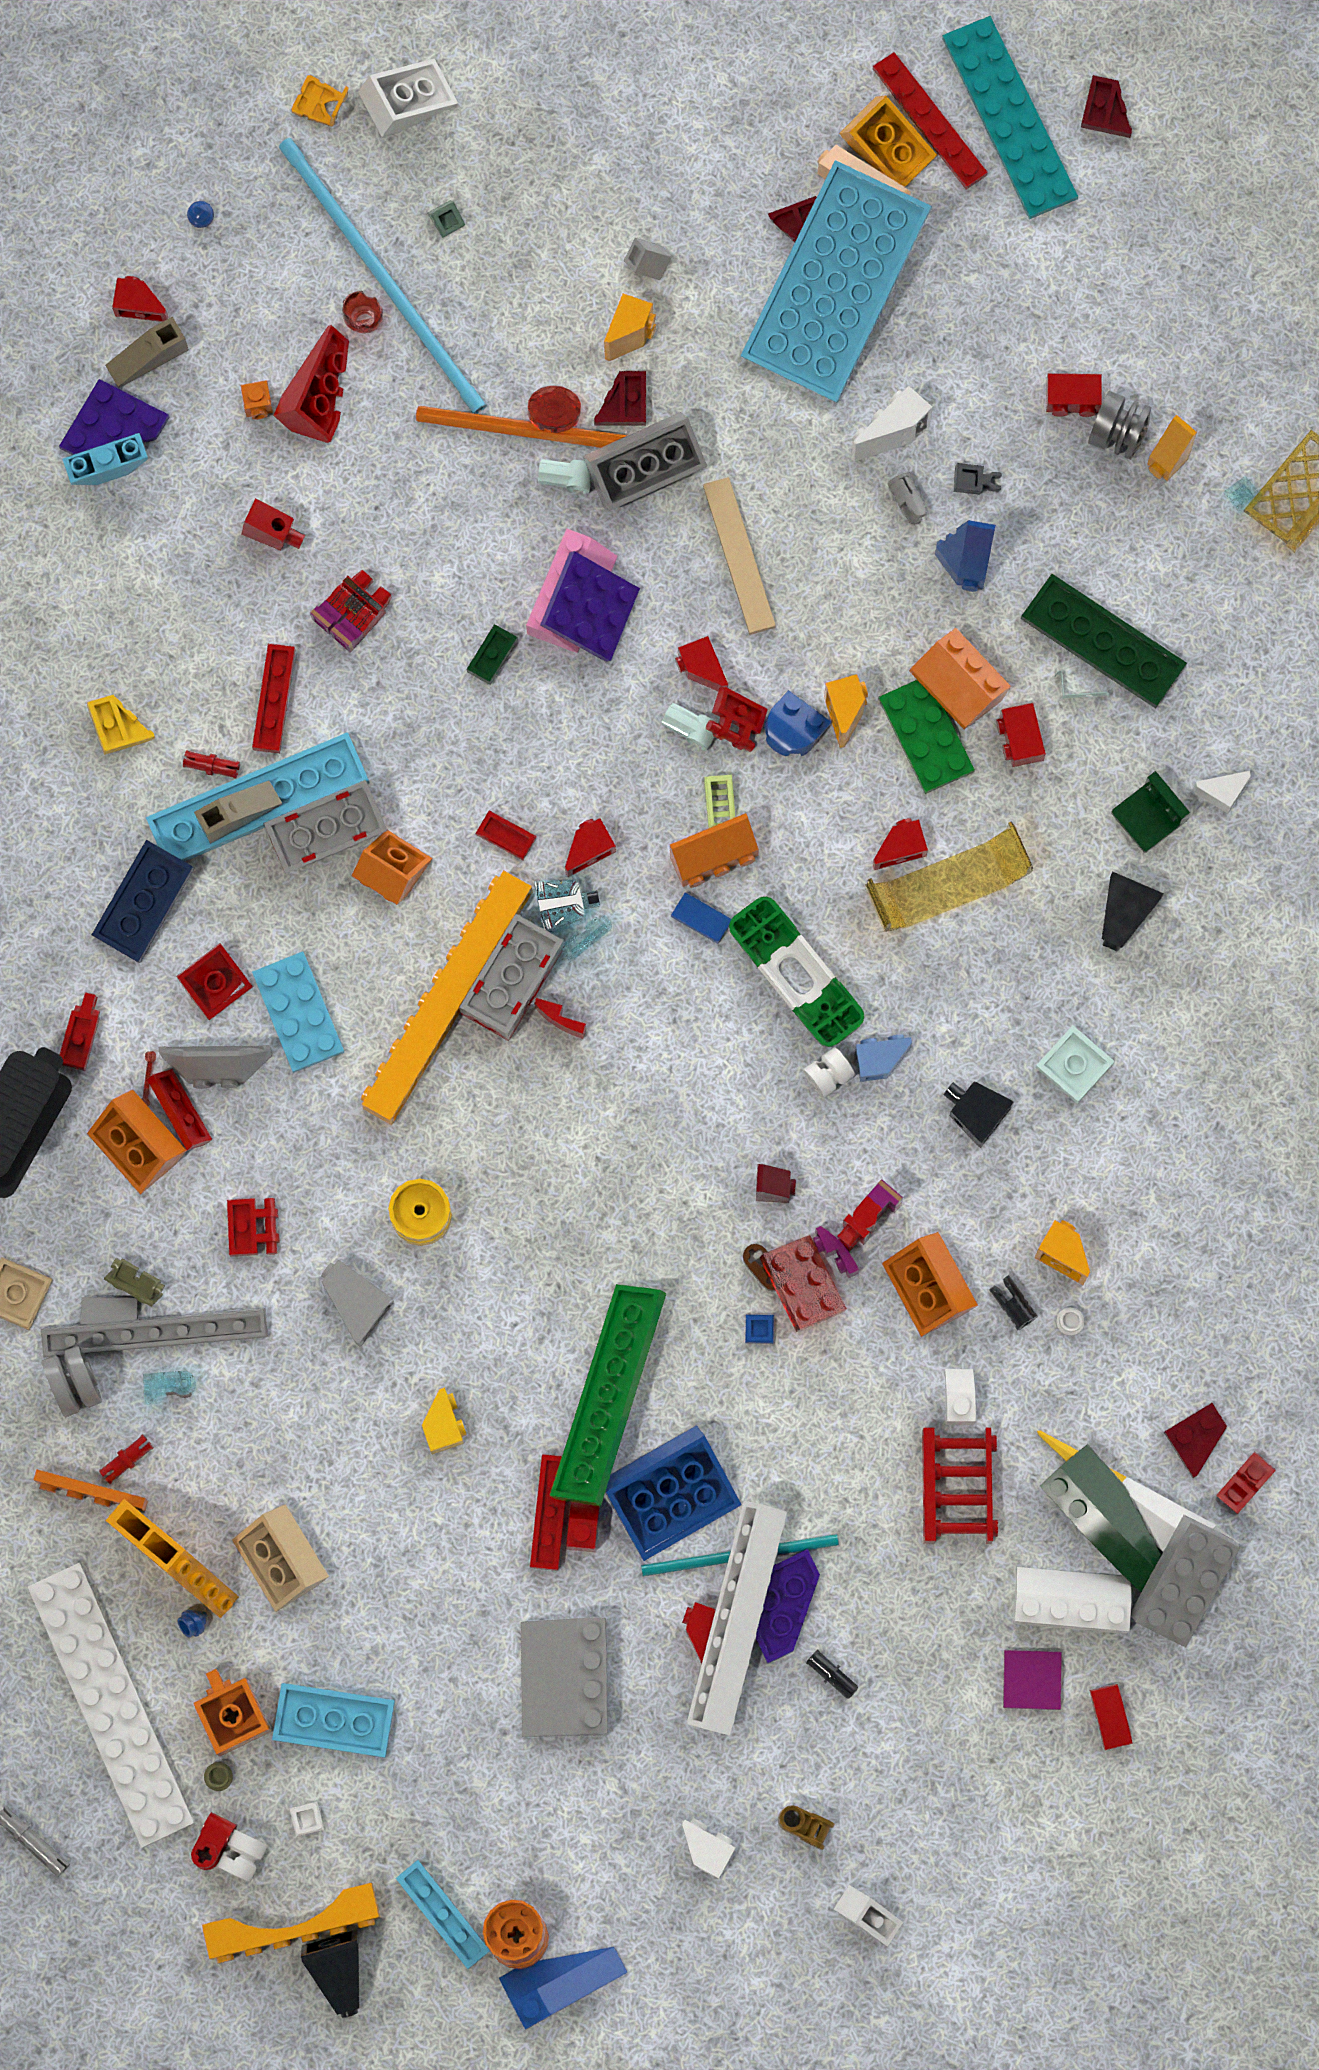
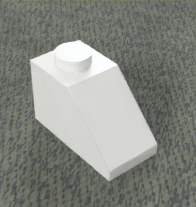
[945,1369,976,1425]
[834,1885,903,1947]

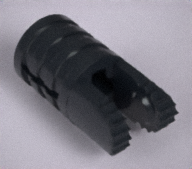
[989,1275,1038,1331]

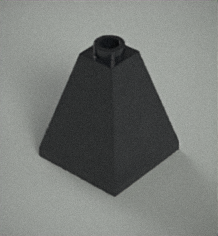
[1102,871,1164,951]
[301,1929,360,2018]

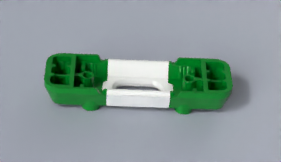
[729,896,864,1047]

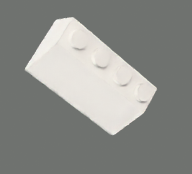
[1013,1567,1131,1634]

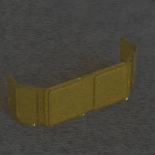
[864,821,1033,932]

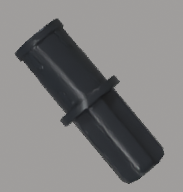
[806,1649,858,1699]

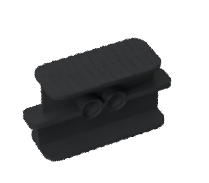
[0,1047,72,1198]

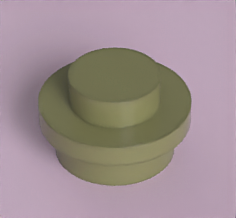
[204,1762,233,1791]

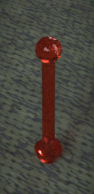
[141,1051,156,1106]

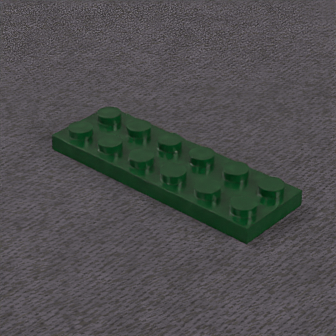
[1021,574,1187,709]

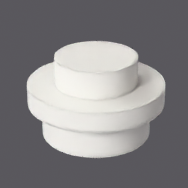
[1056,1307,1085,1336]

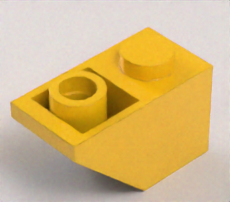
[422,1387,467,1455]

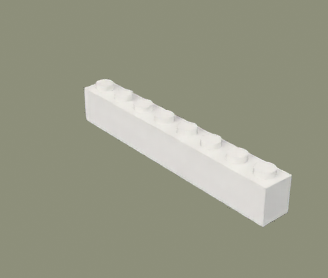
[687,1501,787,1735]

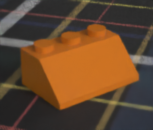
[909,628,1011,730]
[670,813,759,888]
[87,1089,187,1195]
[882,1232,978,1337]

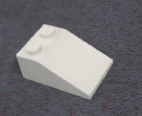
[358,58,458,137]

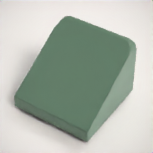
[427,200,465,238]

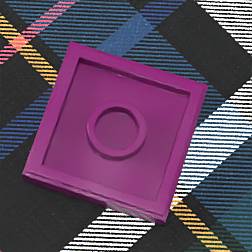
[1003,1650,1062,1710]

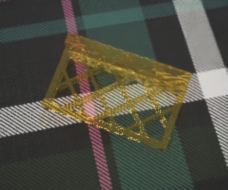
[1244,430,1319,553]

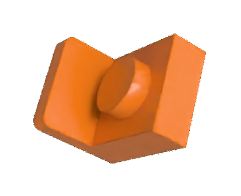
[240,380,273,420]

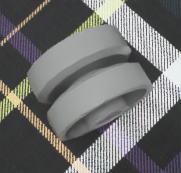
[42,1345,102,1418]

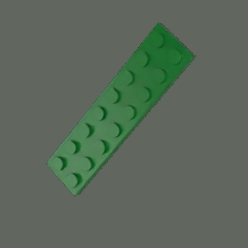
[550,1284,666,1506]

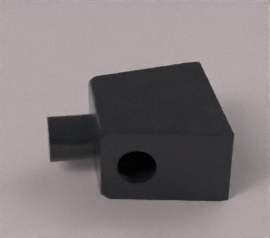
[943,1081,1014,1148]

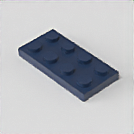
[91,840,195,963]

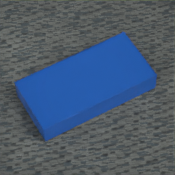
[671,892,731,944]

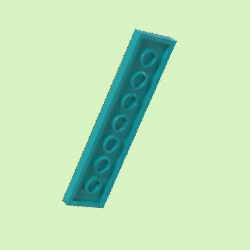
[942,15,1078,219]

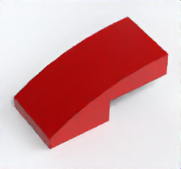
[534,998,586,1039]
[1216,1451,1276,1514]
[1089,1684,1133,1750]

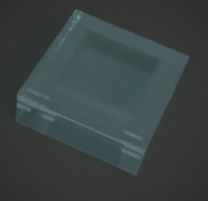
[1223,476,1262,514]

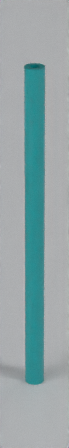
[641,1534,839,1576]

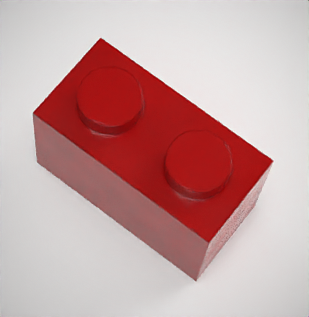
[1046,373,1102,417]
[996,703,1046,767]

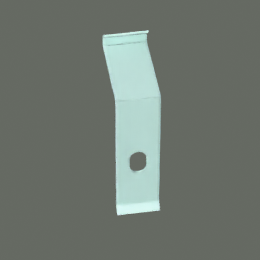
[1054,671,1110,698]

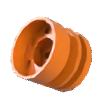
[483,1900,549,1969]

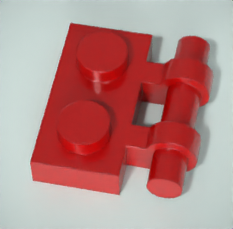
[706,687,768,752]
[227,1198,280,1257]

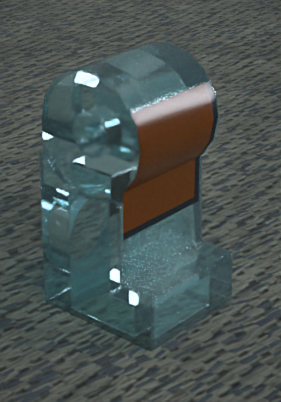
[143,1371,197,1405]

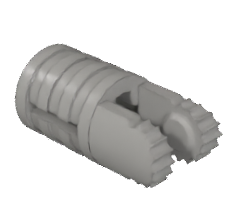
[888,473,927,525]

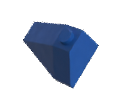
[935,520,996,592]
[499,1947,628,2030]

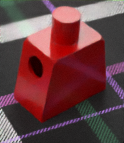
[241,498,306,551]

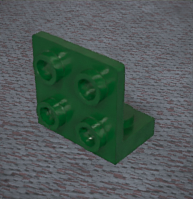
[1111,771,1191,853]

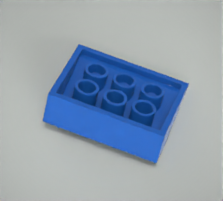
[605,1425,742,1561]

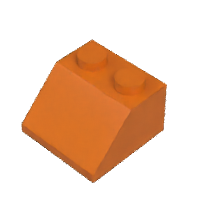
[352,830,433,905]

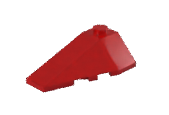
[273,325,349,443]

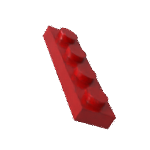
[252,643,296,754]
[530,1454,566,1571]

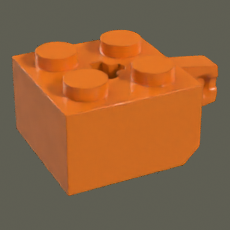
[193,1669,272,1757]

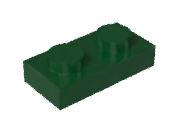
[467,624,518,685]

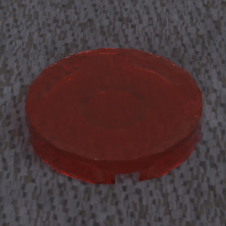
[527,386,581,433]

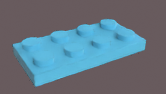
[252,951,344,1073]
[272,1683,395,1758]

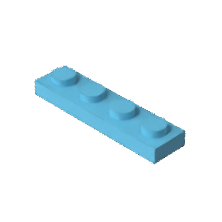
[395,1860,490,1969]

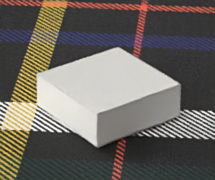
[290,1802,324,1837]

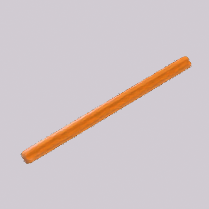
[416,406,628,448]

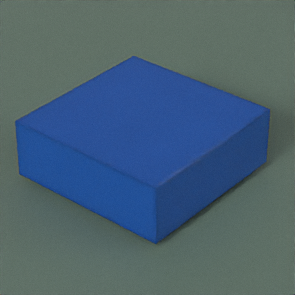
[745,1315,774,1344]

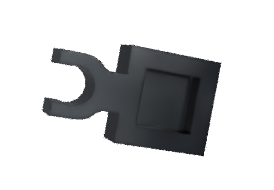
[953,463,1002,495]

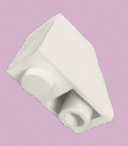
[682,1818,735,1879]

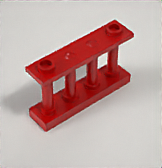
[922,1427,998,1544]

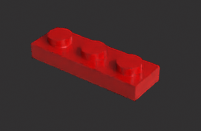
[147,1069,212,1151]

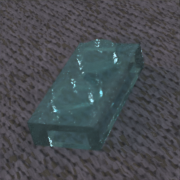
[562,915,612,963]

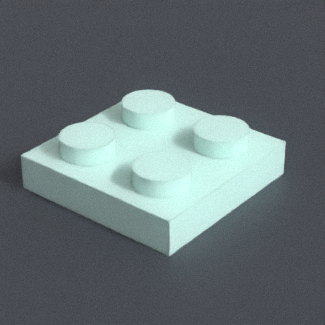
[1035,1025,1115,1104]

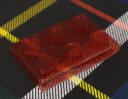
[759,1235,847,1332]

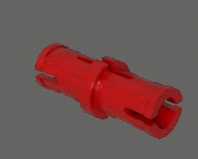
[183,750,240,779]
[99,1434,154,1484]

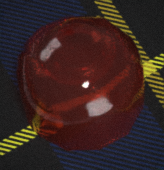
[342,291,383,334]

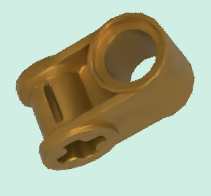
[778,1805,835,1850]

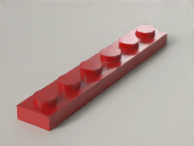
[873,52,988,190]

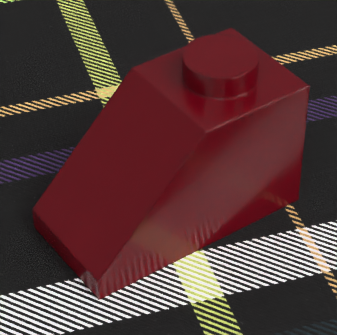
[756,1164,796,1203]

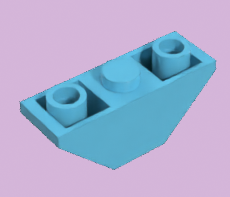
[62,433,148,485]

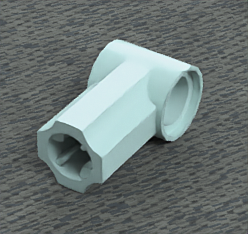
[538,459,592,494]
[662,703,717,751]

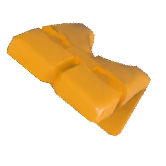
[291,75,349,127]

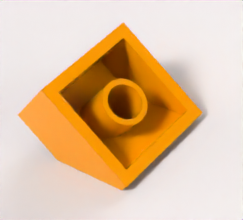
[604,293,657,361]
[824,674,868,748]
[1034,1220,1090,1285]

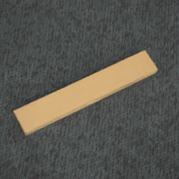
[703,477,776,635]

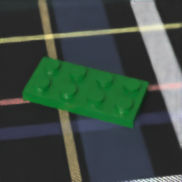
[878,680,975,794]

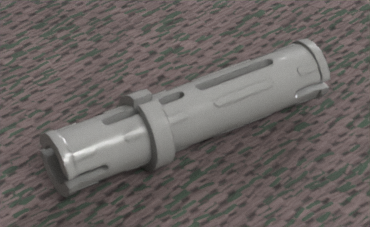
[0,1805,70,1878]

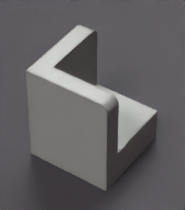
[624,238,672,280]

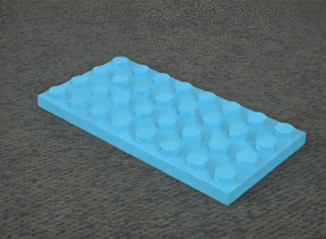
[741,160,932,403]

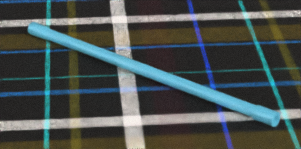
[279,138,487,414]

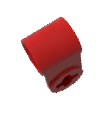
[191,1812,237,1871]

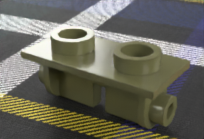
[104,1258,165,1307]

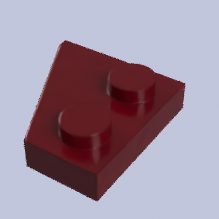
[594,371,646,426]
[1164,1403,1227,1479]

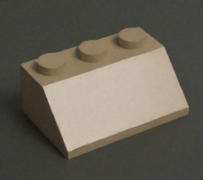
[232,1504,329,1612]

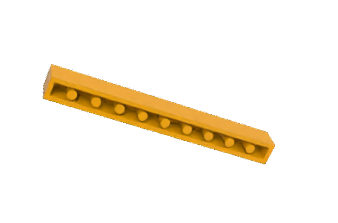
[361,870,533,1125]

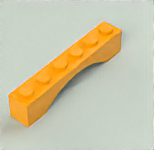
[202,1883,381,1964]

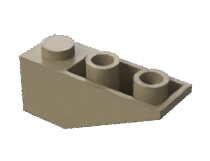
[105,317,189,388]
[194,781,283,844]

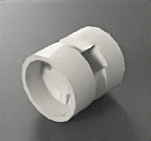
[803,1047,855,1099]
[217,1829,268,1882]

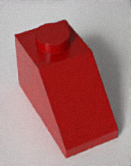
[112,276,169,322]
[675,636,728,691]
[565,818,616,877]
[873,818,928,870]
[566,1502,600,1552]
[682,1602,716,1665]

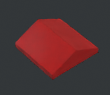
[176,943,253,1020]

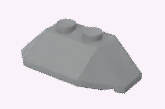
[159,1045,272,1089]

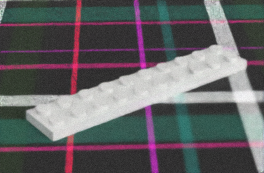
[28,1563,195,1848]

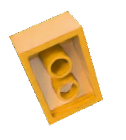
[839,95,937,187]

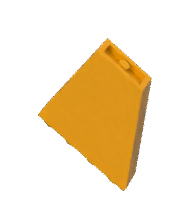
[105,1499,239,1619]

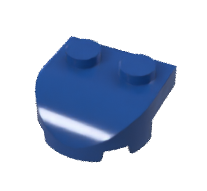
[764,690,832,756]

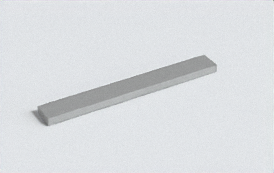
[41,1308,268,1358]

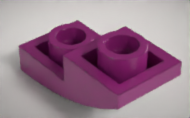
[813,1226,859,1278]

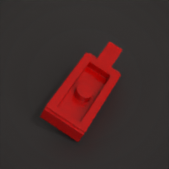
[59,992,100,1071]

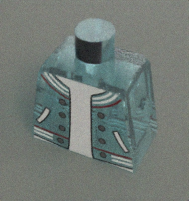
[534,880,600,935]

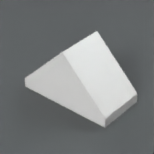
[1193,771,1251,814]

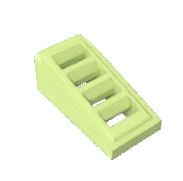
[703,775,735,828]

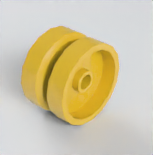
[388,1178,452,1246]

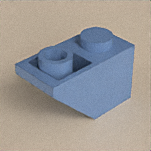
[855,1034,912,1082]

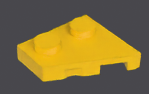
[87,695,155,755]

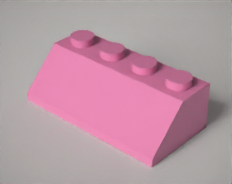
[526,529,618,653]

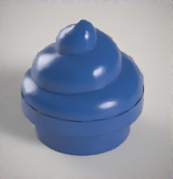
[187,201,214,228]
[177,1609,208,1638]

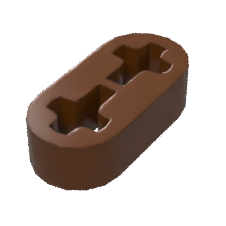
[743,1244,786,1292]

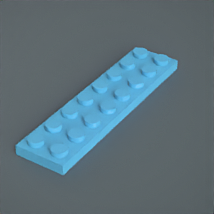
[146,732,370,861]

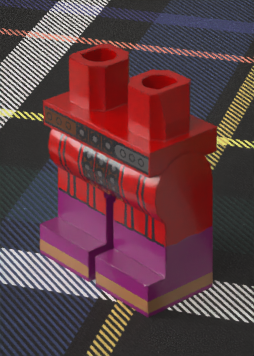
[310,570,392,653]
[837,1179,903,1252]

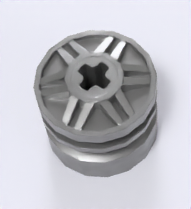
[1088,391,1152,460]

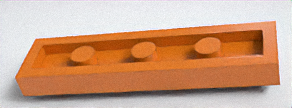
[33,1469,148,1512]

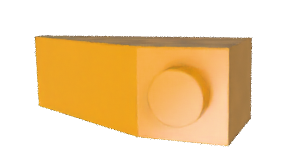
[1147,415,1197,481]

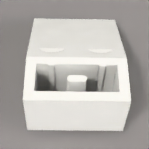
[851,386,932,462]

